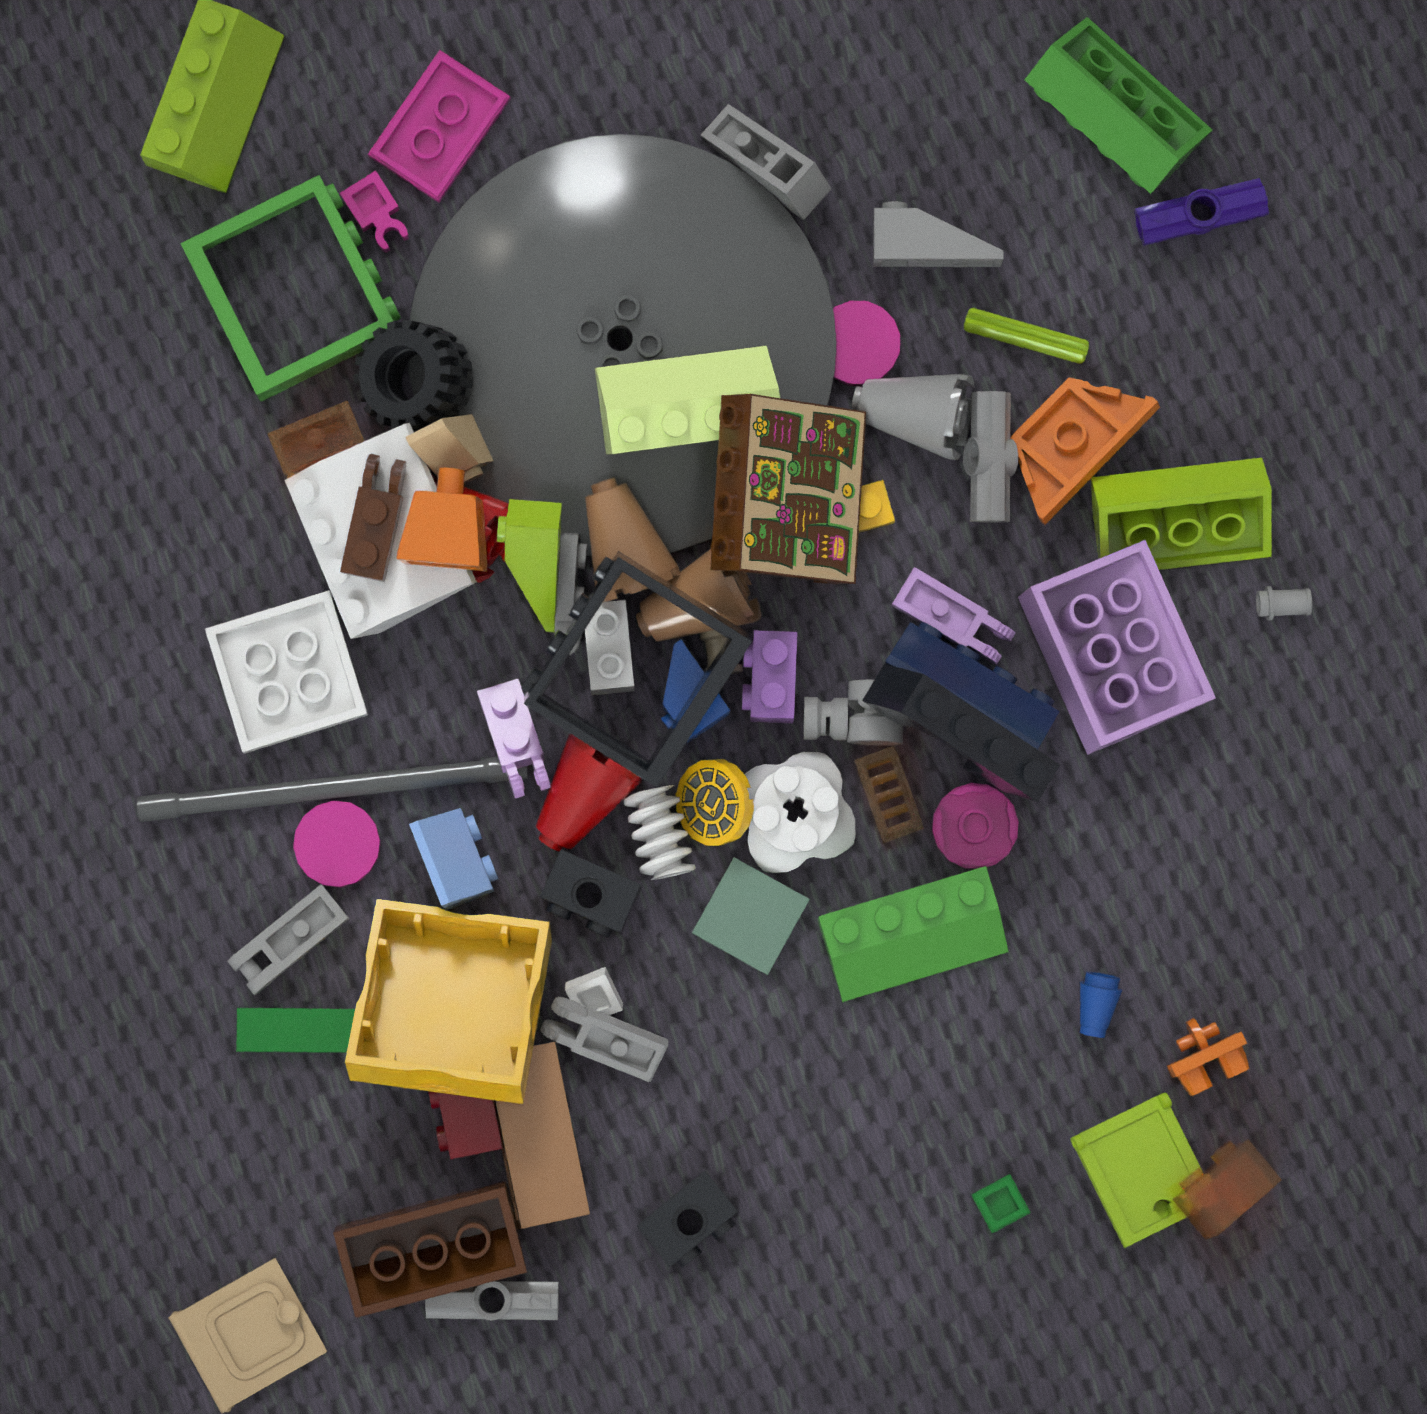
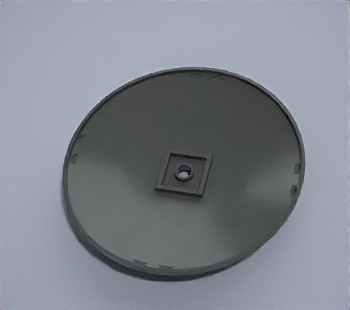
[408,134,836,557]

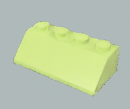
[595,346,780,454]

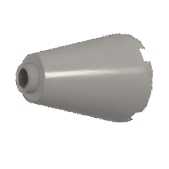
[852,374,975,460]

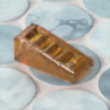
[853,746,924,844]

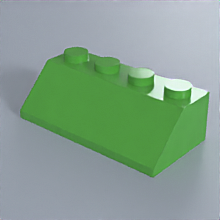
[1024,17,1213,194]
[817,866,1009,1002]

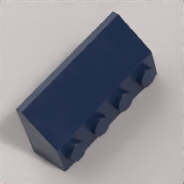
[885,622,1060,750]

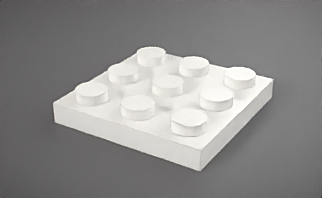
[205,590,368,754]

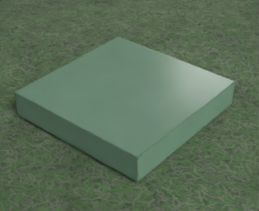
[692,857,810,976]

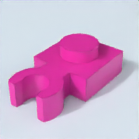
[340,171,409,253]

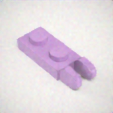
[891,567,1015,664]
[477,679,551,798]

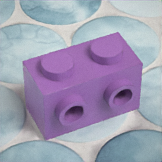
[742,630,797,723]

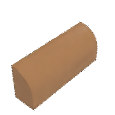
[493,1042,590,1229]

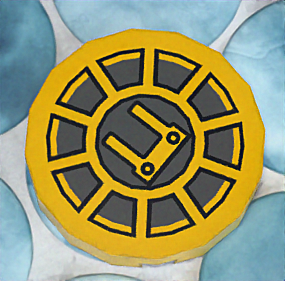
[676,759,754,846]

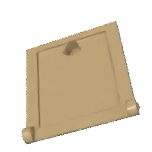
[168,1258,328,1414]

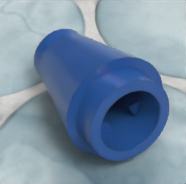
[1079,972,1123,1038]

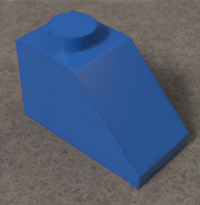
[661,639,730,744]

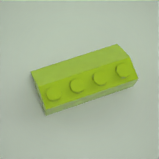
[140,0,285,194]
[1091,458,1272,570]

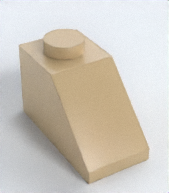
[405,414,494,484]

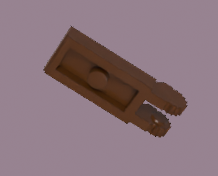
[340,454,407,582]

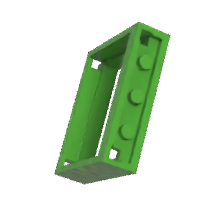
[180,175,401,402]

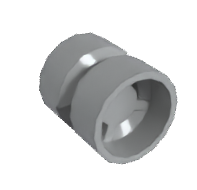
[847,680,903,746]

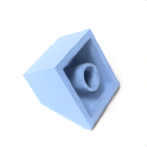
[409,808,498,911]

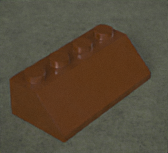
[333,1181,527,1318]

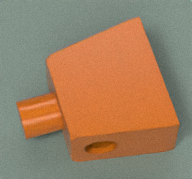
[397,468,487,572]

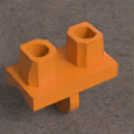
[1167,1018,1249,1096]

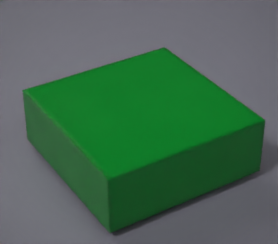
[971,1174,1031,1233]

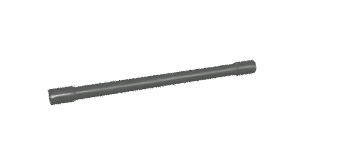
[137,756,528,822]

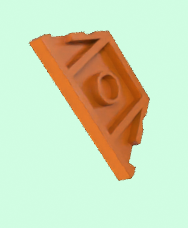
[1010,377,1160,525]

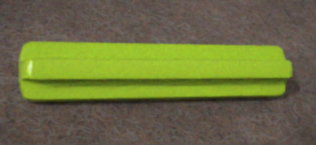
[964,308,1089,364]

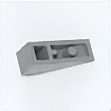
[701,104,832,220]
[873,201,1004,267]

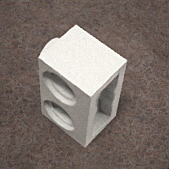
[585,600,634,695]

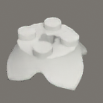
[744,752,856,873]

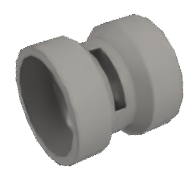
[803,697,848,740]

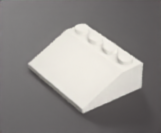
[285,423,476,639]

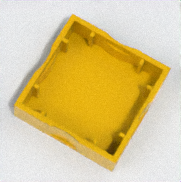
[345,899,552,1104]

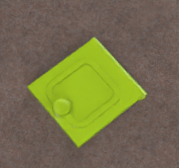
[1070,1092,1217,1248]

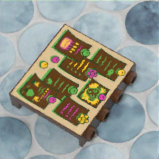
[710,394,866,584]

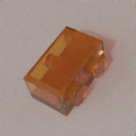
[267,400,365,479]
[1173,1139,1282,1240]

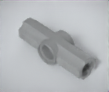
[963,391,1018,523]
[425,1280,559,1321]

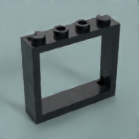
[521,551,752,787]

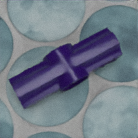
[1134,178,1269,246]

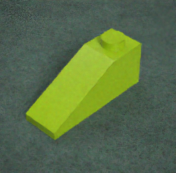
[497,499,562,632]

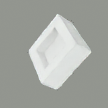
[565,967,623,1016]

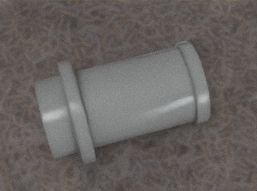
[1256,586,1312,621]

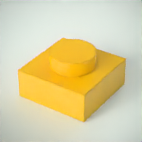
[859,480,895,533]

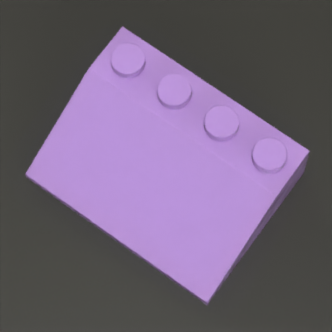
[1018,540,1216,755]

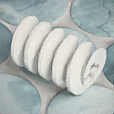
[624,785,696,880]

